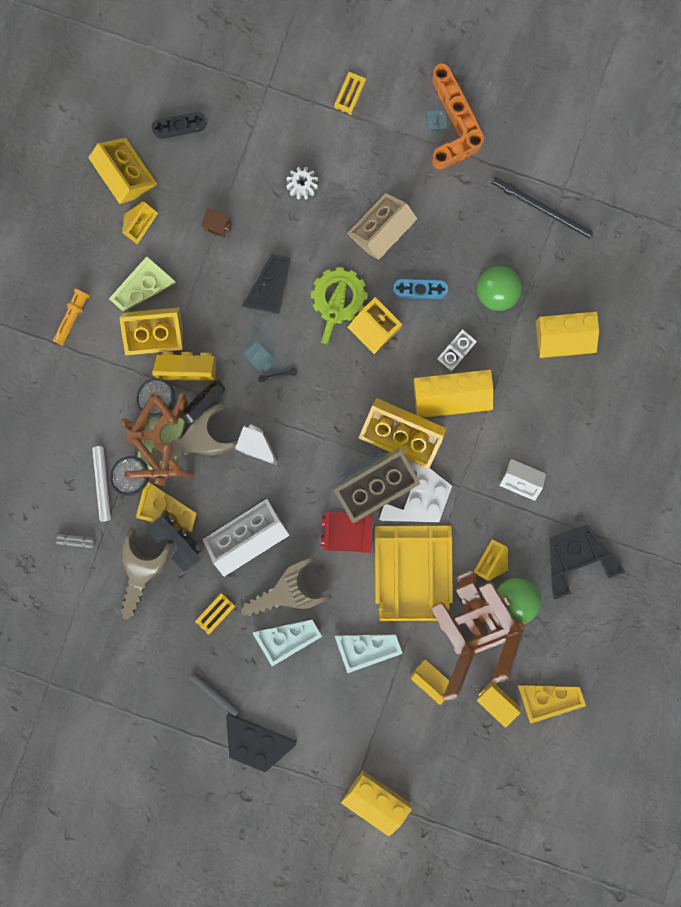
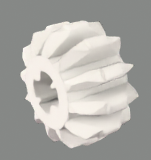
[286,167,318,200]

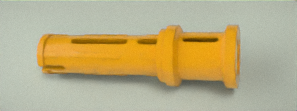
[52,288,90,346]

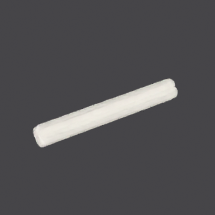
[92,446,111,522]

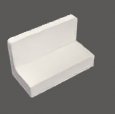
[500,459,546,501]

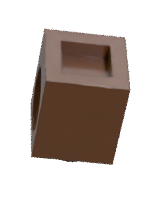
[201,208,232,238]

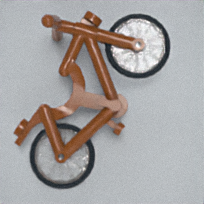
[110,378,194,496]

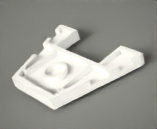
[379,460,452,522]

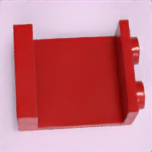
[321,512,372,553]

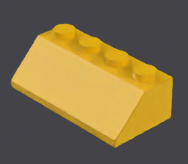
[413,370,493,418]
[359,398,446,469]

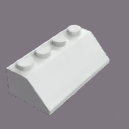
[202,499,289,576]

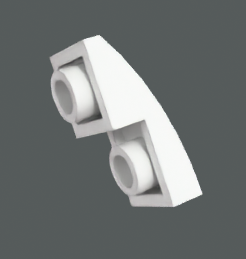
[438,329,477,371]

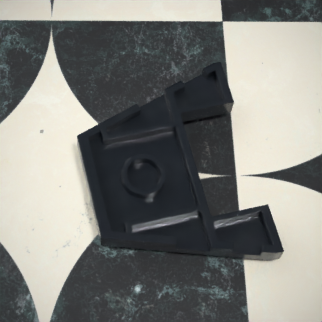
[549,525,625,600]

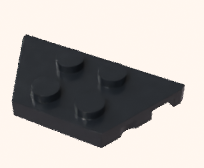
[226,713,297,772]

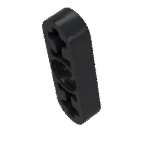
[152,112,207,139]
[180,380,225,424]

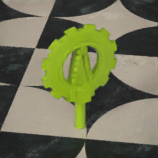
[311,267,368,345]

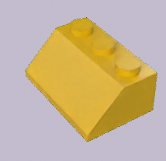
[88,138,157,204]
[119,307,183,355]
[536,312,599,358]
[152,352,217,381]
[341,770,412,836]

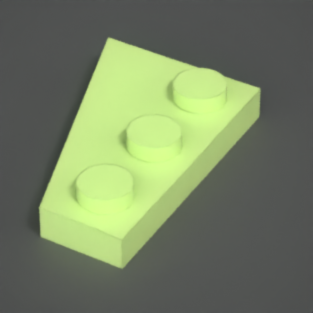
[109,257,176,313]

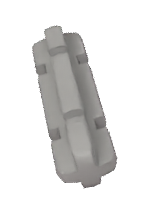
[56,534,95,548]

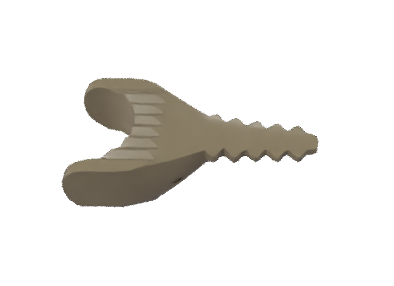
[151,404,238,464]
[120,528,174,620]
[241,556,332,616]

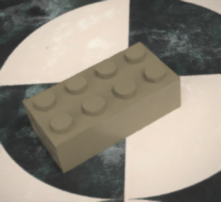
[332,448,421,523]

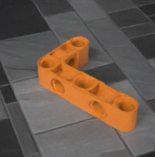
[432,64,484,170]

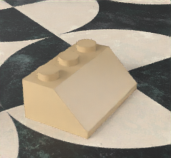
[347,193,417,260]

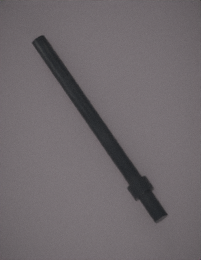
[491,177,594,239]

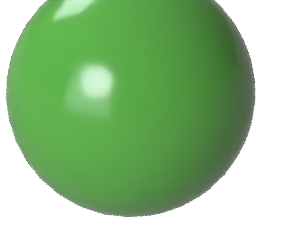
[477,266,522,311]
[497,578,541,624]

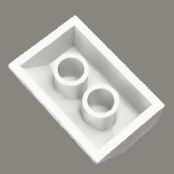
[235,425,278,465]

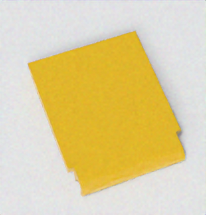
[375,526,453,621]

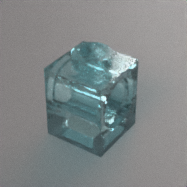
[243,341,274,373]

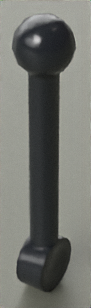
[258,368,297,383]

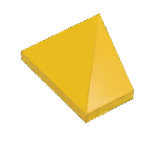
[122,202,158,244]
[474,539,508,581]

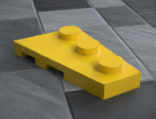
[136,482,197,532]
[517,685,586,724]

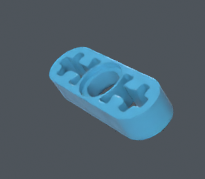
[393,279,448,299]

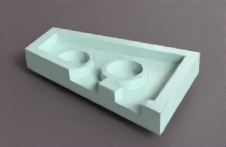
[253,619,322,666]
[335,634,402,673]

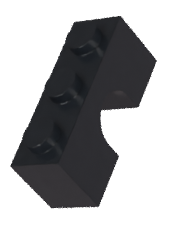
[145,510,205,572]

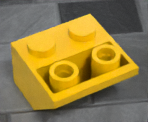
[348,297,402,354]

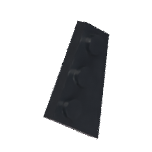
[242,254,291,314]

